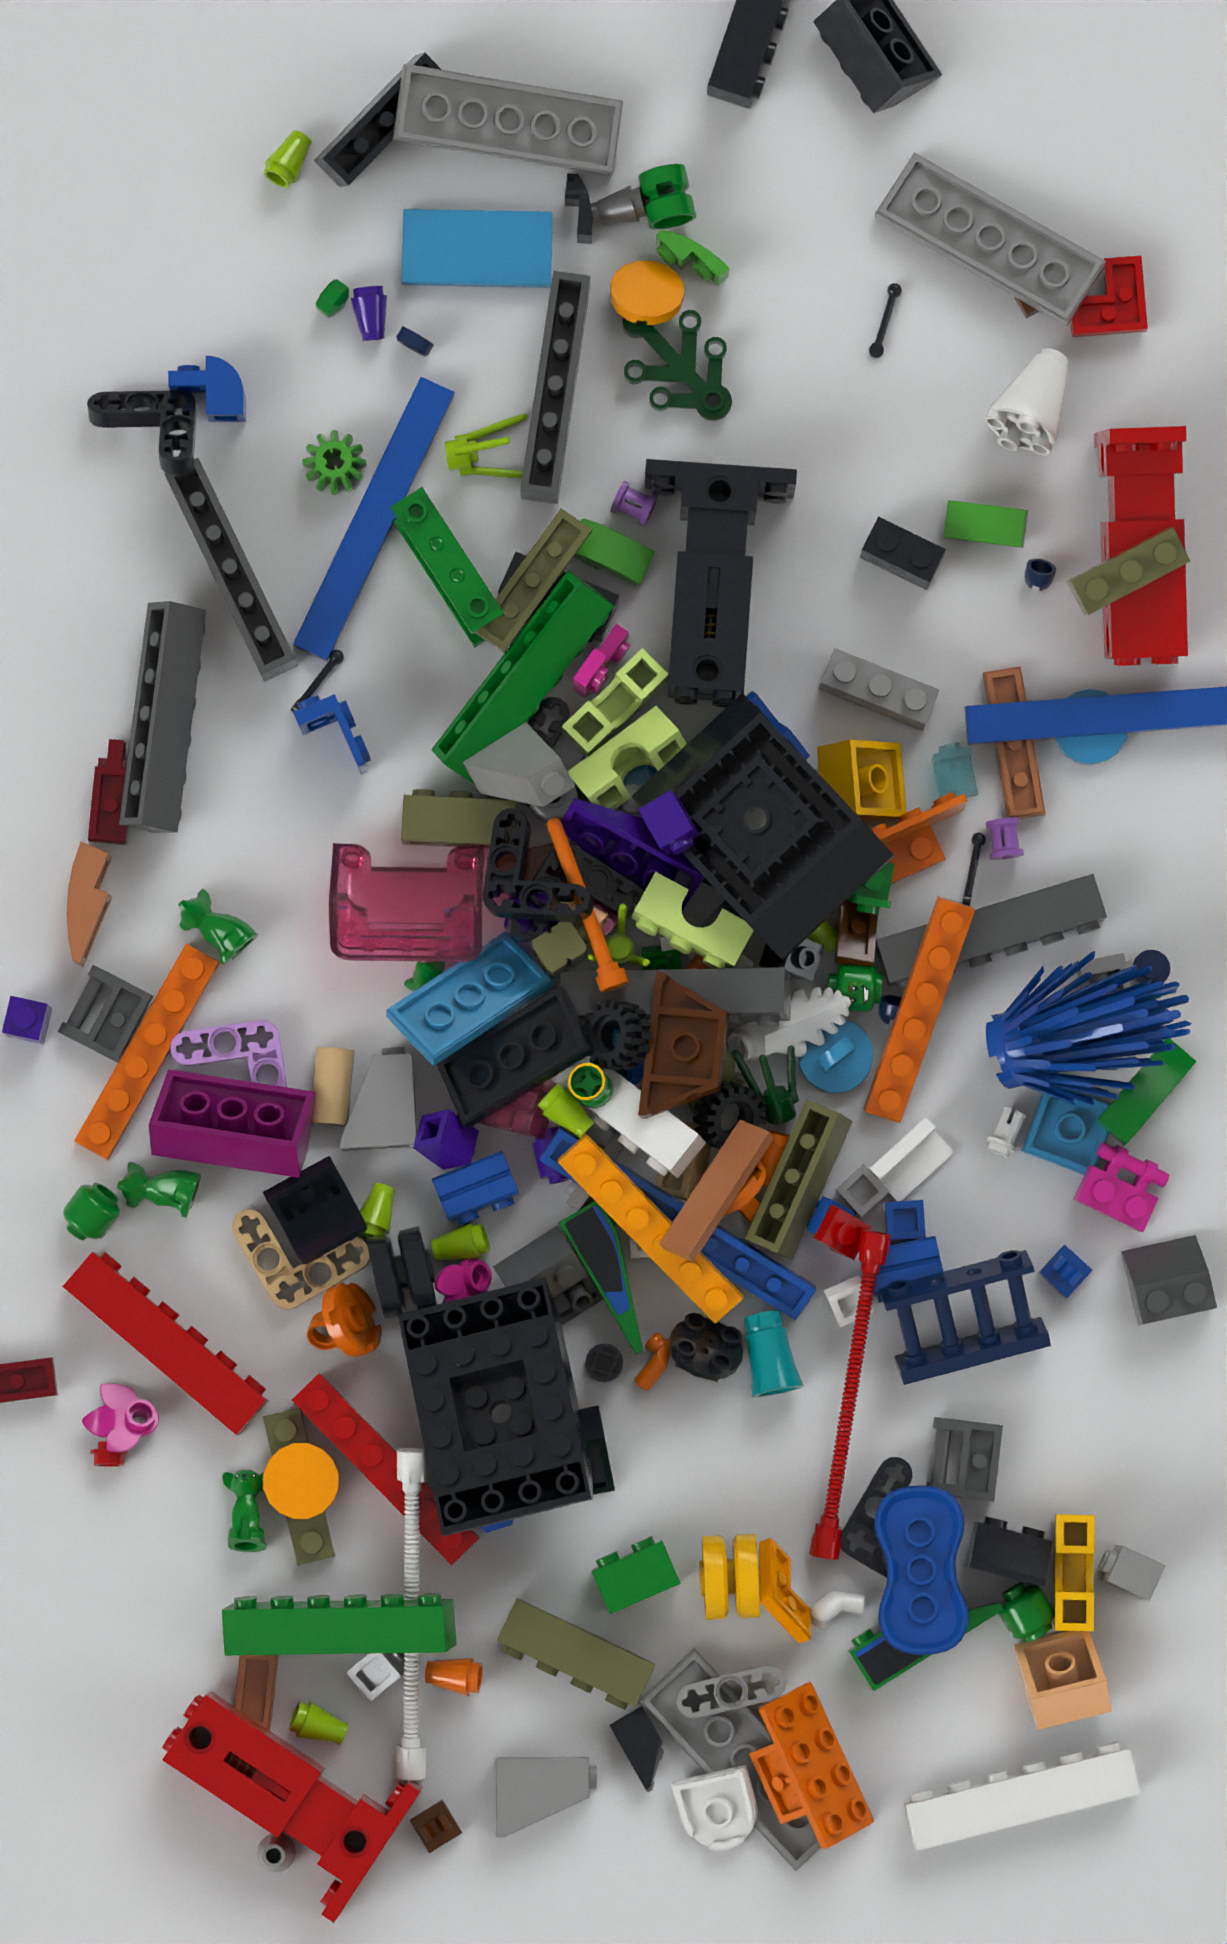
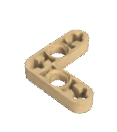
[232,1209,370,1310]

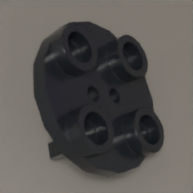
[668,1313,743,1382]

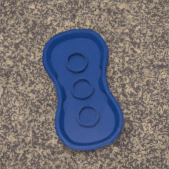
[874,1485,969,1655]

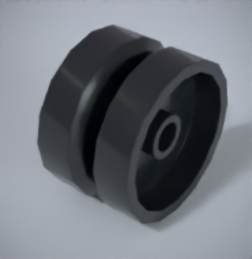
[366,1226,437,1319]

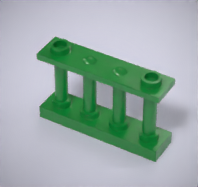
[390,487,504,648]

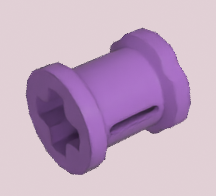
[610,481,658,527]
[986,817,1024,860]

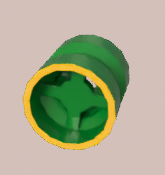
[568,1063,613,1108]

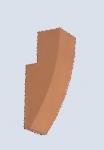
[67,842,112,967]

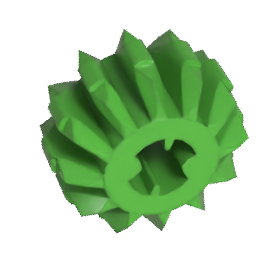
[302,430,367,495]

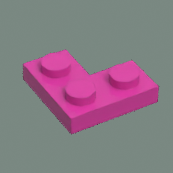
[573,623,631,699]

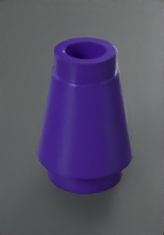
[351,286,387,341]

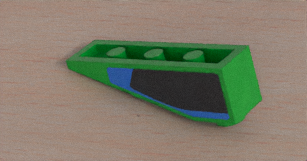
[559,1201,643,1355]
[848,1602,1004,1691]

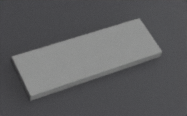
[393,64,623,176]
[875,152,1106,326]
[639,1648,821,1871]

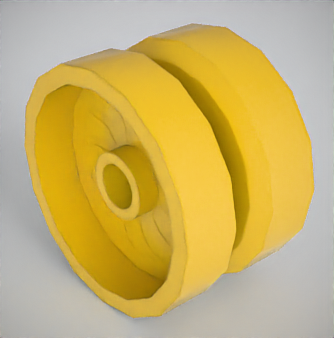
[699,1534,760,1620]

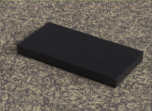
[436,986,594,1129]

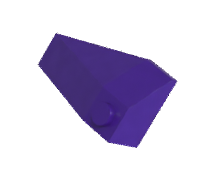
[561,798,704,911]

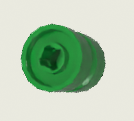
[638,164,697,230]

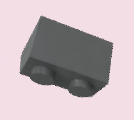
[1121,1235,1217,1326]

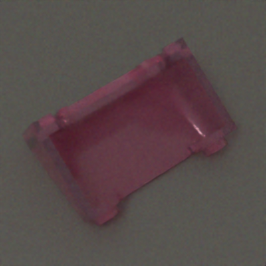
[329,843,484,962]

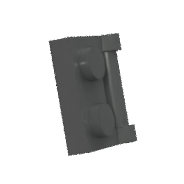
[57,965,153,1063]
[926,1417,1003,1501]

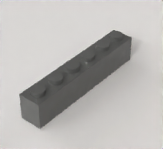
[520,271,591,504]
[164,458,298,682]
[119,601,206,833]
[875,874,1107,990]
[560,967,791,1029]

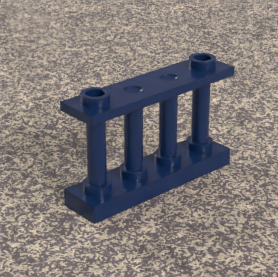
[879,1250,1051,1385]

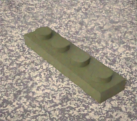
[475,508,592,654]
[263,1408,335,1565]

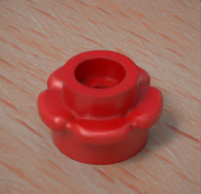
[90,1441,128,1467]

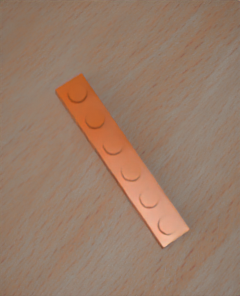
[863,896,975,1123]
[74,944,220,1160]

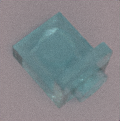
[931,743,978,798]

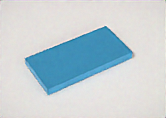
[402,209,552,288]
[386,931,553,1066]

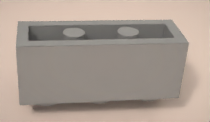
[819,648,939,731]

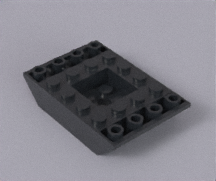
[631,693,895,960]
[398,1277,593,1537]

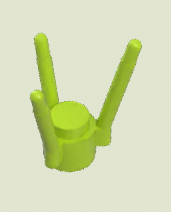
[445,413,528,478]
[588,904,650,966]

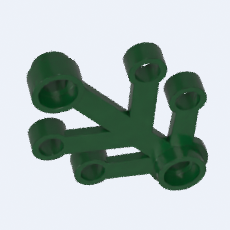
[622,310,732,421]

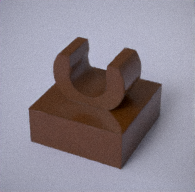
[409,1799,462,1853]

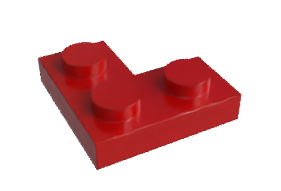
[1071,255,1148,337]

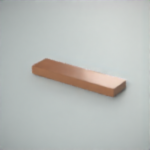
[983,666,1046,819]
[659,1120,774,1263]

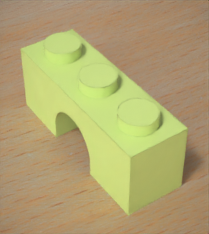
[561,648,669,757]
[567,705,687,810]
[631,872,754,969]

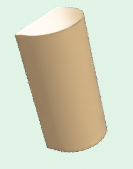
[312,1047,354,1126]

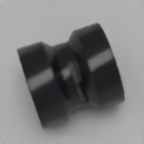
[585,1344,623,1382]

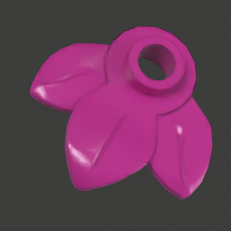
[435,1259,492,1303]
[82,1383,159,1452]

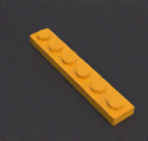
[558,1134,743,1324]

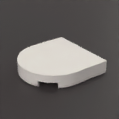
[671,1765,758,1851]

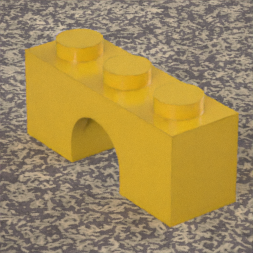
[1054,1514,1095,1631]

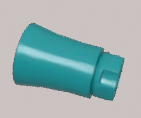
[744,1310,804,1398]

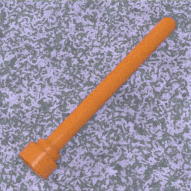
[547,817,629,993]

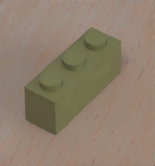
[1067,527,1190,615]
[401,789,518,849]

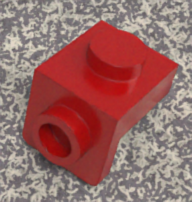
[814,1205,872,1260]

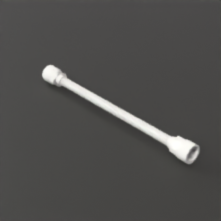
[396,1448,428,1780]

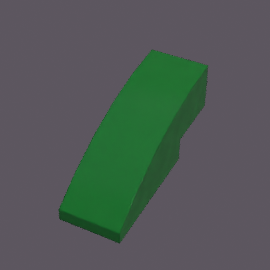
[1095,1038,1196,1146]

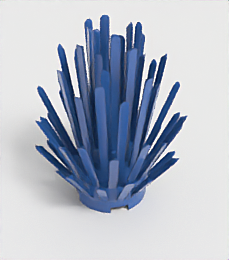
[986,951,1192,1105]

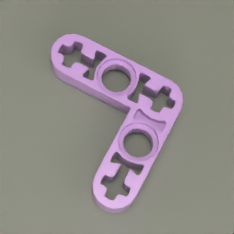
[170,1020,287,1087]

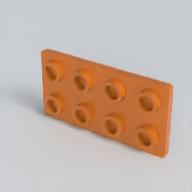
[871,792,968,885]
[749,1682,874,1849]

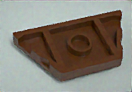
[638,971,730,1119]

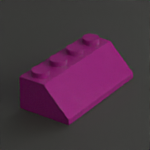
[148,1069,316,1178]

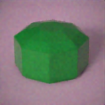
[315,279,349,318]

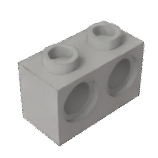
[1098,1545,1166,1601]

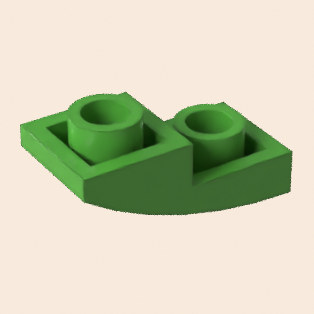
[656,230,729,286]
[943,500,1028,548]
[575,518,655,586]

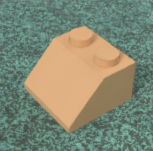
[1014,1631,1112,1730]

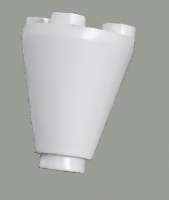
[984,348,1068,456]

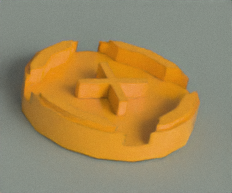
[610,261,684,325]
[263,1443,339,1519]

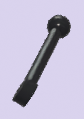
[869,283,902,358]
[290,650,344,712]
[962,832,986,906]

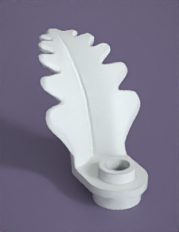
[728,987,851,1063]

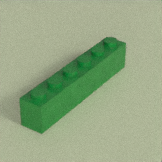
[431,570,614,785]
[222,1593,457,1656]

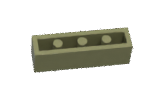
[745,1099,853,1260]
[497,1598,655,1710]

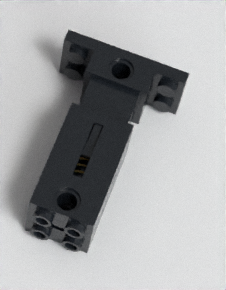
[645,459,797,708]

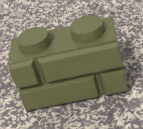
[532,922,591,980]

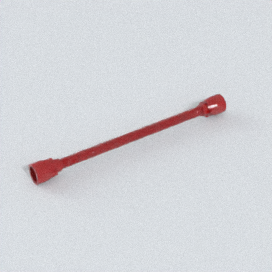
[809,1230,891,1560]

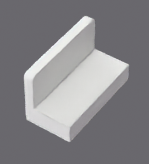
[869,1117,953,1201]

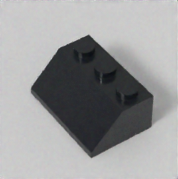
[813,0,942,113]

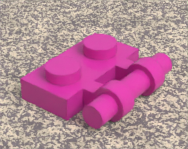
[1073,1142,1169,1232]

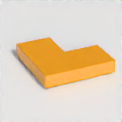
[759,1538,811,1644]

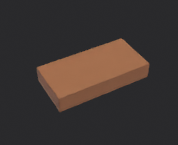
[234,1655,279,1731]

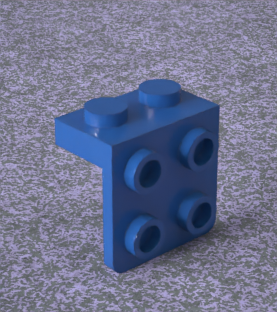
[293,694,371,774]

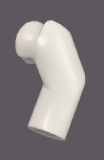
[811,1591,865,1629]

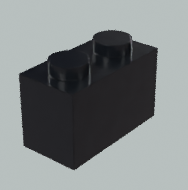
[860,516,946,590]

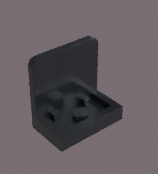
[263,1156,367,1264]

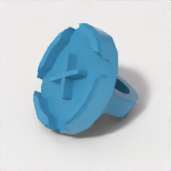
[798,1020,873,1093]

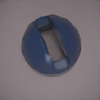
[1024,559,1056,591]
[879,995,902,1025]

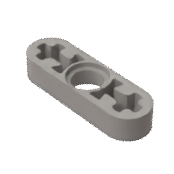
[676,1665,786,1718]

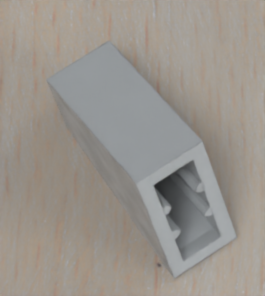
[463,722,575,807]
[340,1047,417,1151]
[496,1757,597,1837]

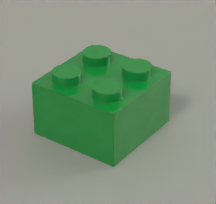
[591,1536,681,1614]

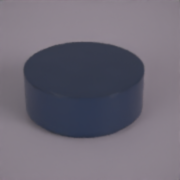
[396,326,434,357]

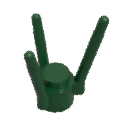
[732,1045,799,1125]

